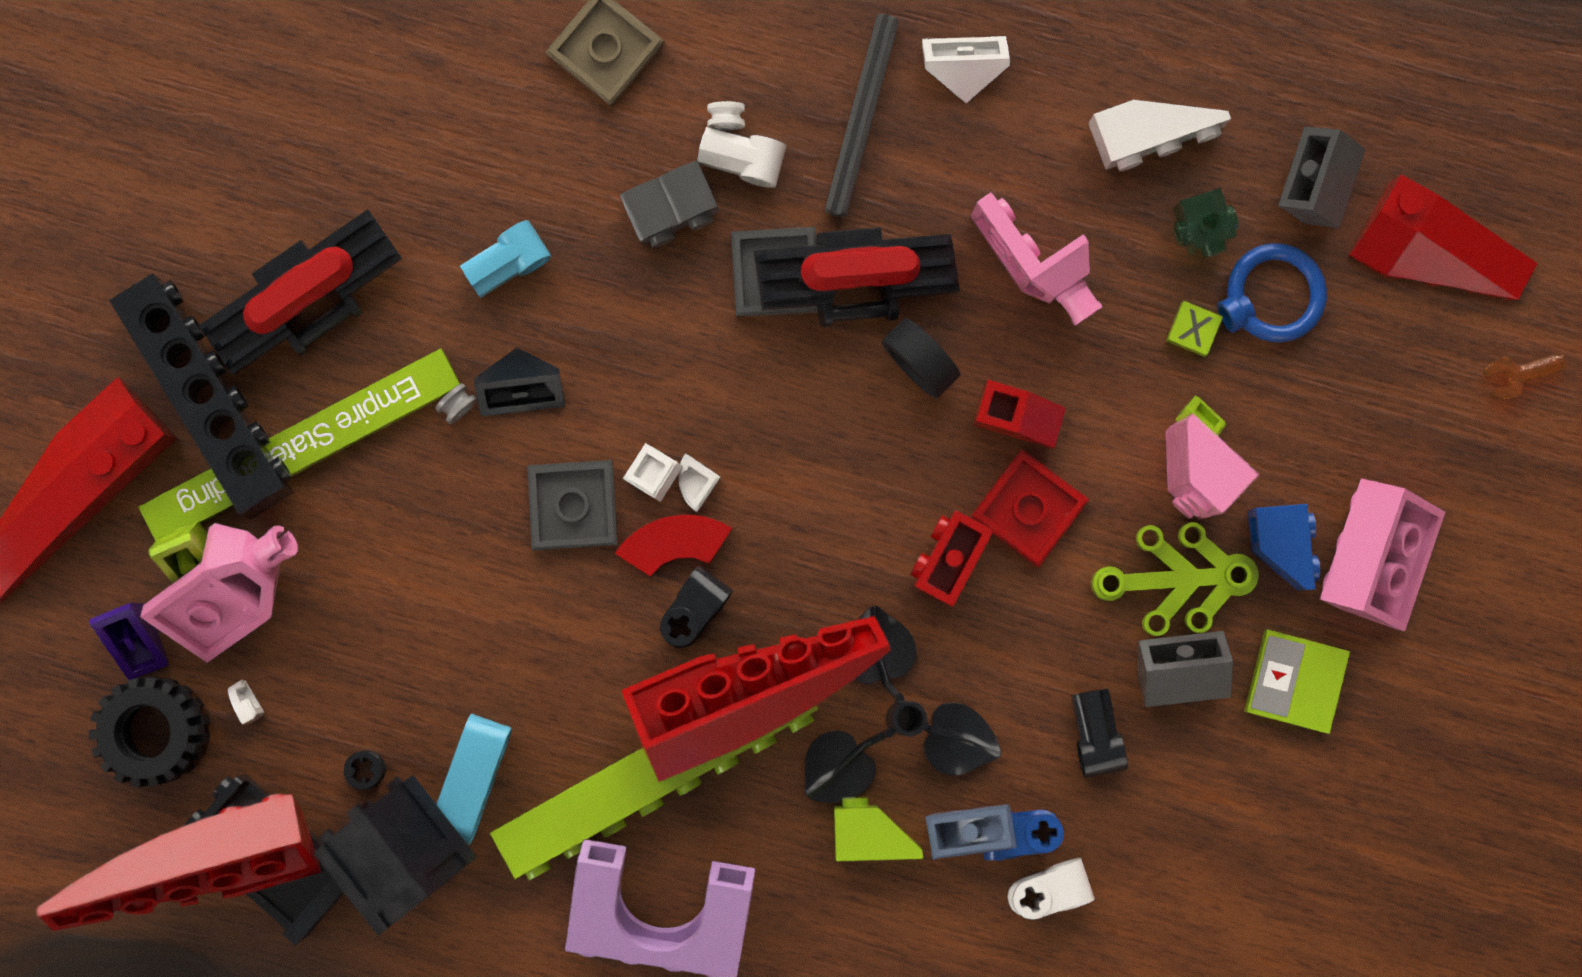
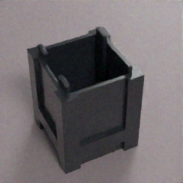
[313,775,477,936]

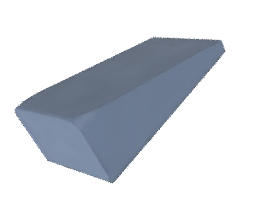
[925,804,1017,859]

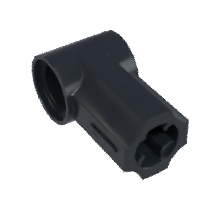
[1071,688,1128,778]

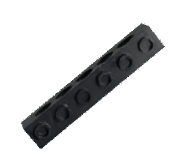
[109,273,294,520]

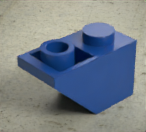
[1248,504,1320,591]

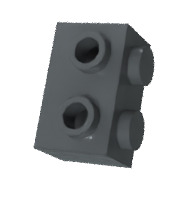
[1278,126,1366,228]
[1137,631,1233,707]

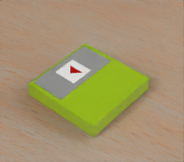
[1244,629,1350,734]

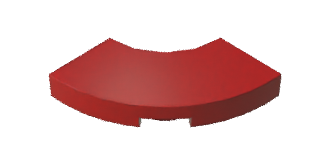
[615,515,733,577]

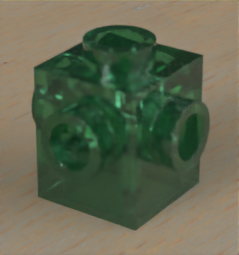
[1173,188,1239,258]

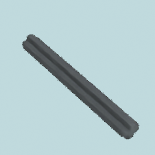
[825,14,898,218]

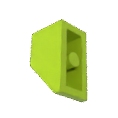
[149,521,208,583]
[834,797,923,861]

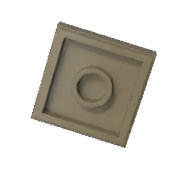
[546,0,664,108]

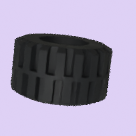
[89,677,210,787]

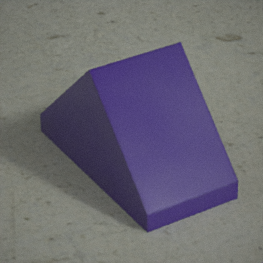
[89,603,169,680]

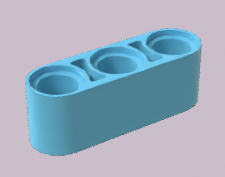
[436,713,512,846]

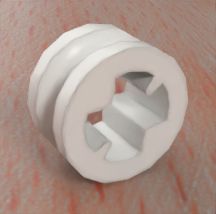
[707,101,745,130]

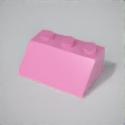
[1165,414,1259,519]
[1320,478,1445,632]

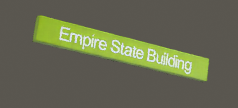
[138,348,461,541]

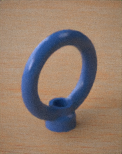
[1217,243,1327,342]

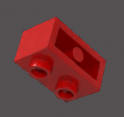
[910,510,994,607]

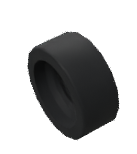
[882,318,961,399]

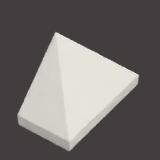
[922,36,1010,103]

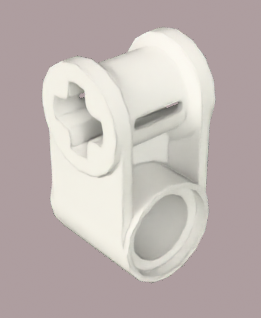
[1007,858,1095,920]

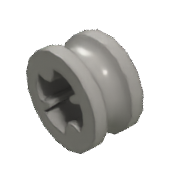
[435,383,478,425]

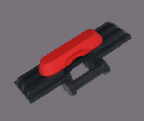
[198,209,403,375]
[754,227,960,327]

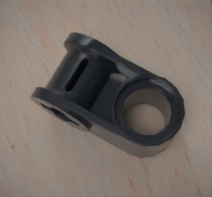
[660,566,734,648]

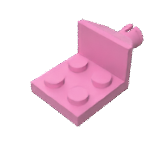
[970,192,1103,326]
[141,523,298,663]

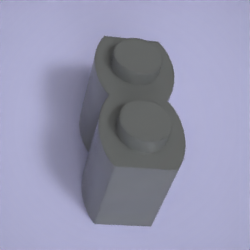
[619,161,719,248]

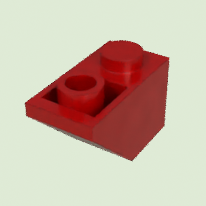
[972,379,1066,449]

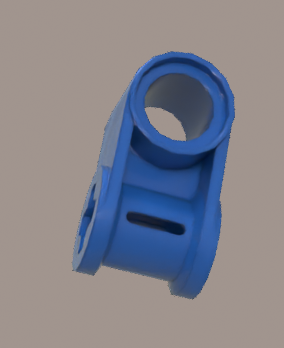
[983,809,1064,861]

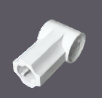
[697,127,787,188]

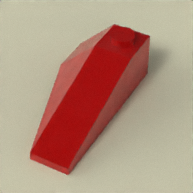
[1348,174,1538,301]

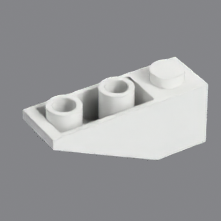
[1088,100,1231,171]

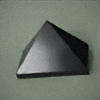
[474,347,565,416]

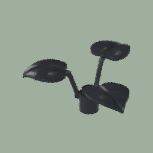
[804,606,1001,803]

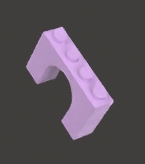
[565,839,755,977]

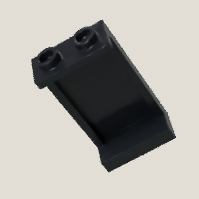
[183,774,345,946]

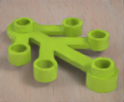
[1091,522,1259,636]

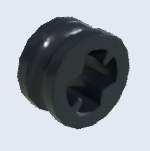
[343,750,386,790]

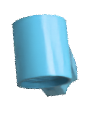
[460,220,551,298]

